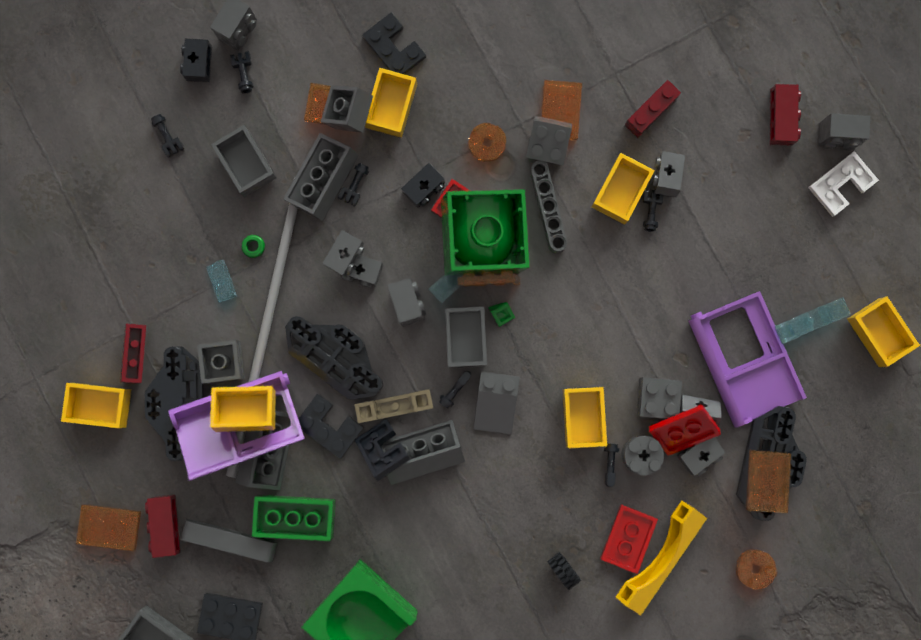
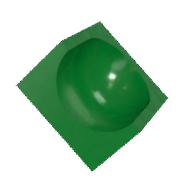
[441,190,529,276]
[302,559,418,640]

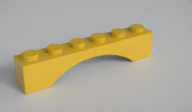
[616,501,707,615]

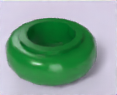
[241,235,265,258]

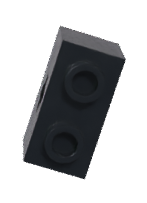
[180,39,212,82]
[401,163,445,208]

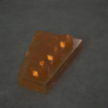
[457,271,520,286]

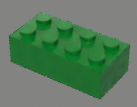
[252,495,336,541]

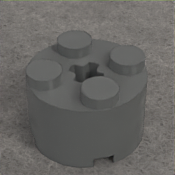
[621,435,664,475]

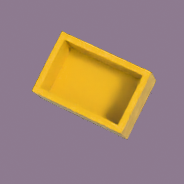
[365,68,417,138]
[591,153,655,225]
[847,297,920,367]
[61,383,132,428]
[210,386,276,432]
[562,387,607,448]

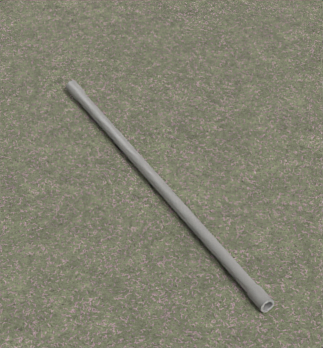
[226,177,298,478]

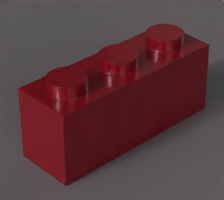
[624,80,681,138]
[770,84,801,145]
[120,324,146,384]
[145,495,181,558]

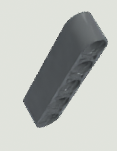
[530,160,567,254]
[181,519,278,562]

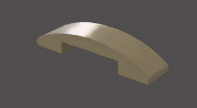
[354,389,434,423]

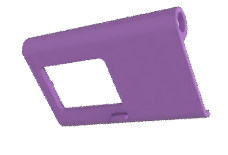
[689,291,807,427]
[169,371,305,481]

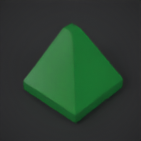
[488,302,515,327]

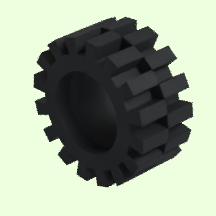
[547,552,581,590]

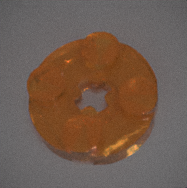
[468,123,506,162]
[736,549,777,590]

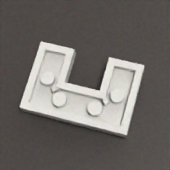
[808,151,879,217]

